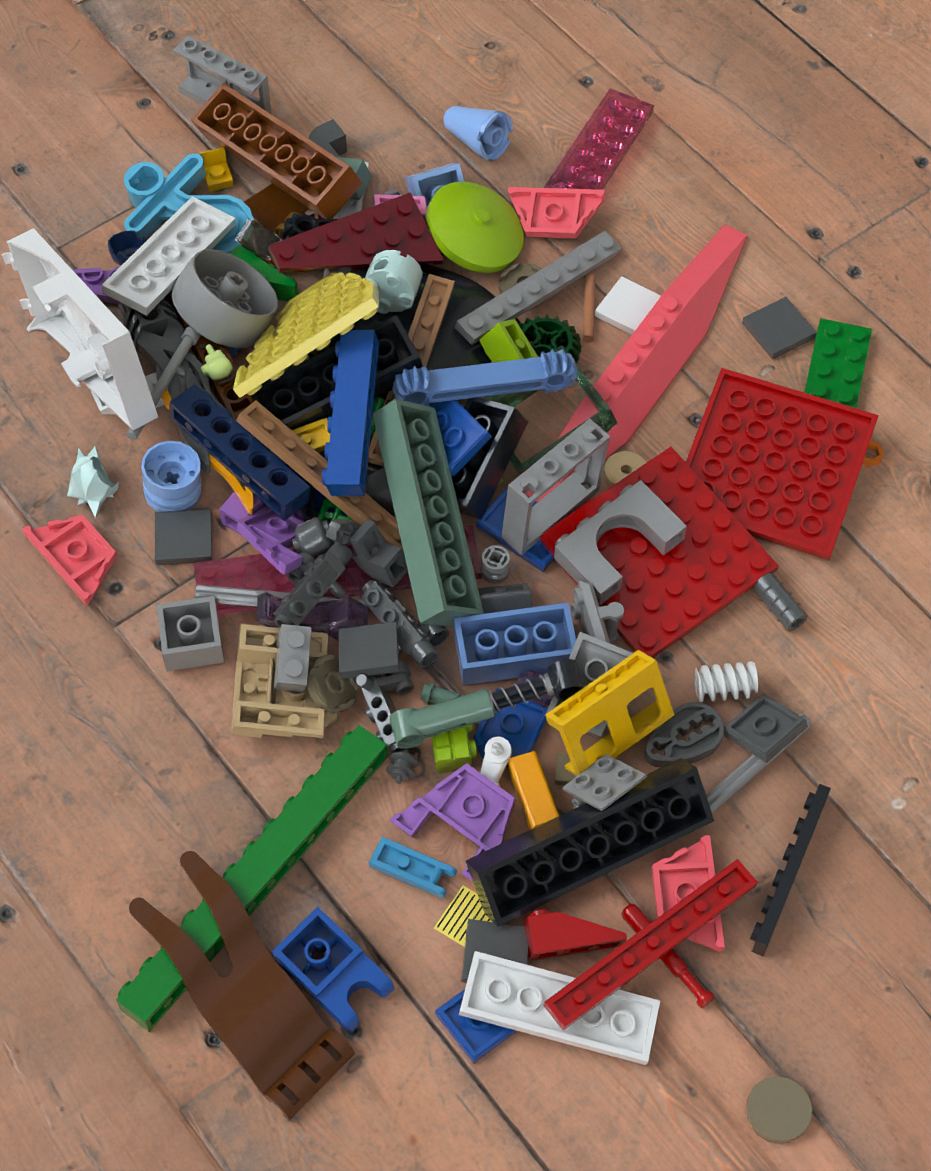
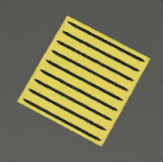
[434,885,506,947]

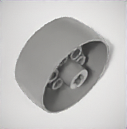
[172,249,278,348]

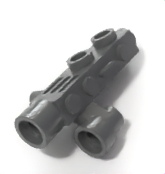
[273,543,353,628]
[361,580,449,668]
[356,662,414,753]

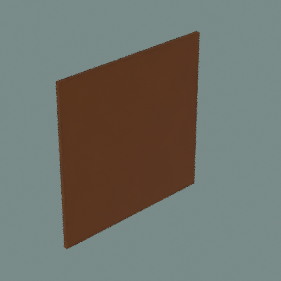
[244,183,309,233]

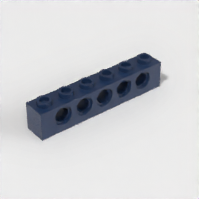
[170,384,310,521]

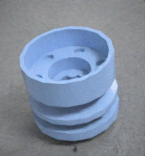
[141,441,202,512]

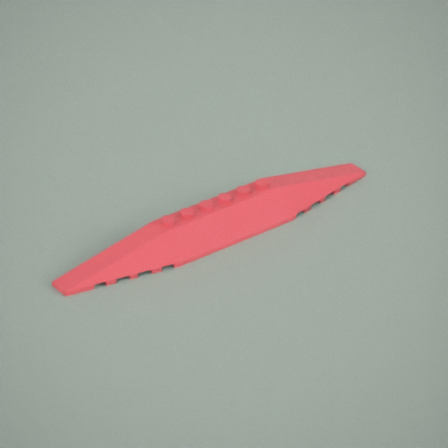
[524,225,747,502]

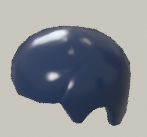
[108,230,147,266]

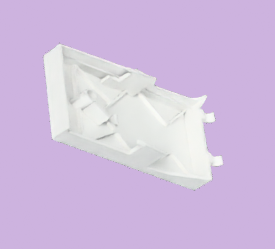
[1,228,158,430]

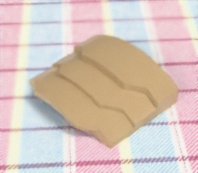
[232,624,337,738]

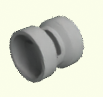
[481,545,510,584]

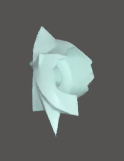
[67,446,119,518]

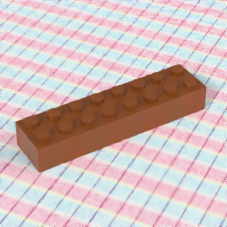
[191,83,363,219]

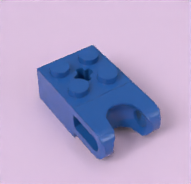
[272,907,395,1032]

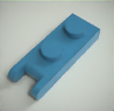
[369,837,457,898]

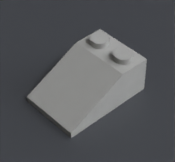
[546,632,633,739]

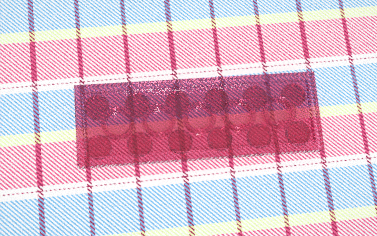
[544,88,654,190]

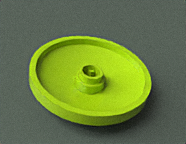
[426,182,524,273]

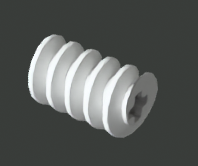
[694,661,758,702]

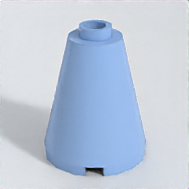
[443,106,513,160]

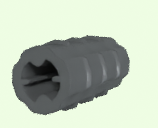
[753,573,808,632]

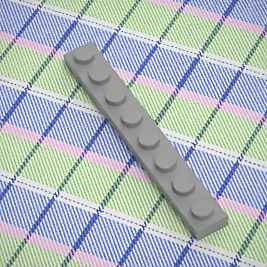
[454,231,622,345]

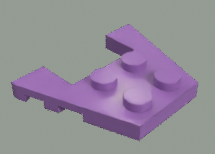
[237,506,335,575]
[390,763,516,882]

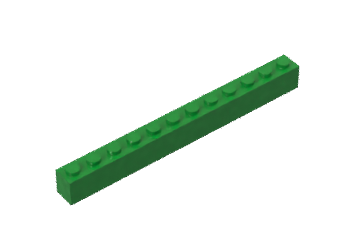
[116,725,388,1032]

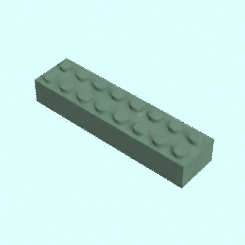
[373,399,484,627]

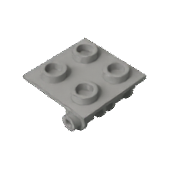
[562,754,647,811]

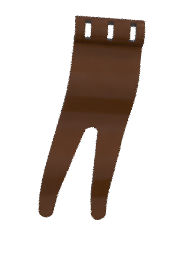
[129,851,355,1121]

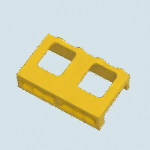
[545,650,674,776]

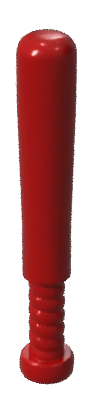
[621,904,715,1008]

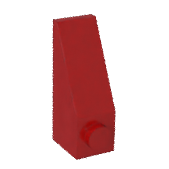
[524,909,627,961]

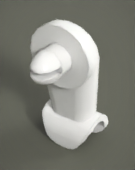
[480,736,512,787]

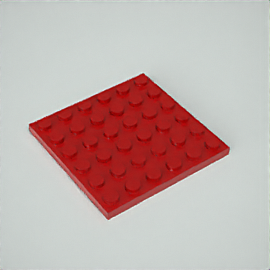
[686,368,879,561]
[540,446,779,658]

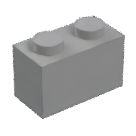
[274,624,311,692]

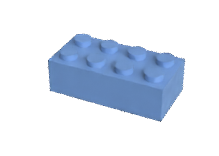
[453,603,576,685]

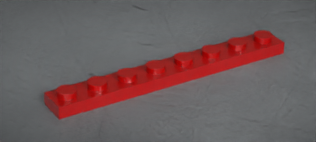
[543,859,758,1031]

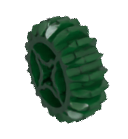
[518,314,582,364]

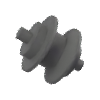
[386,749,419,784]

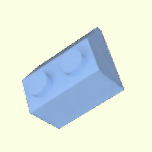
[405,163,464,207]

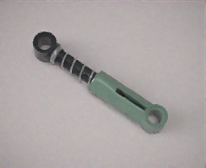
[389,659,584,749]

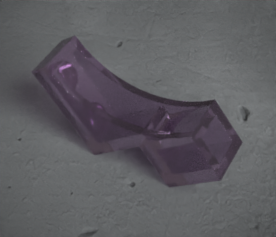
[256,592,368,641]

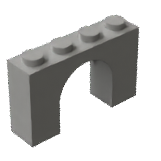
[554,480,687,606]

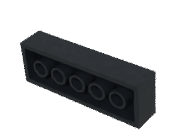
[251,315,423,430]

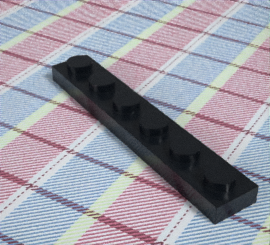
[750,784,831,957]

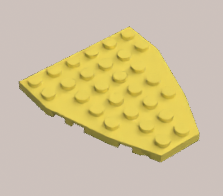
[233,272,379,398]

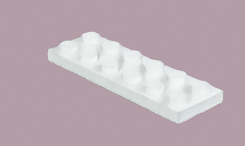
[102,196,236,316]
[459,951,660,1065]

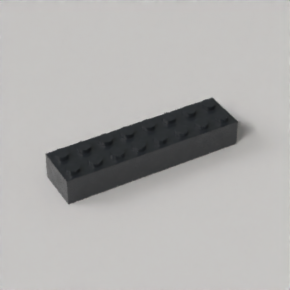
[465,758,714,927]

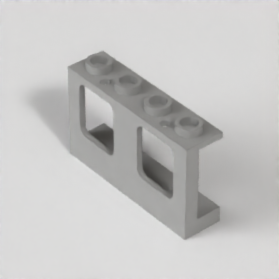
[173,36,272,115]

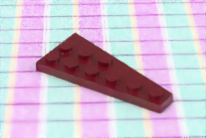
[268,192,444,272]

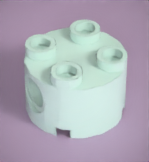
[365,250,423,314]

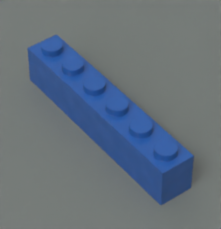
[322,330,379,496]

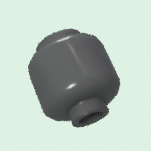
[292,517,334,559]

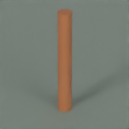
[583,274,596,342]

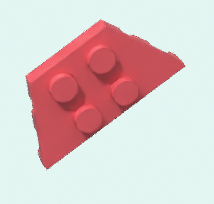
[508,187,606,239]
[22,515,117,605]
[651,835,725,952]

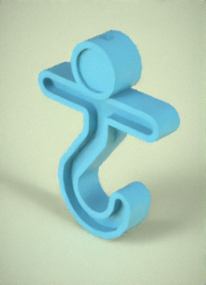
[124,153,256,253]

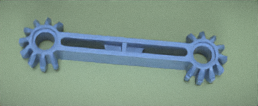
[392,349,578,407]

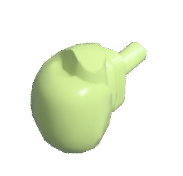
[201,344,233,381]

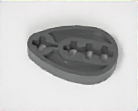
[645,702,724,767]

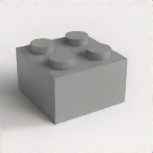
[156,596,225,671]

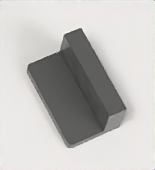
[478,583,532,614]

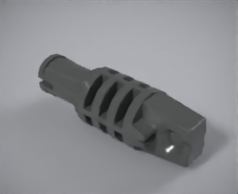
[326,519,361,546]

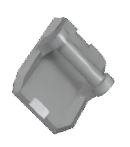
[571,580,624,644]

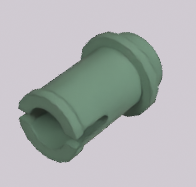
[420,682,460,705]

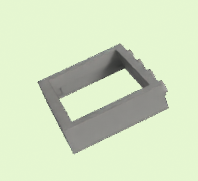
[501,418,610,555]

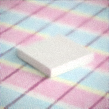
[595,276,661,335]

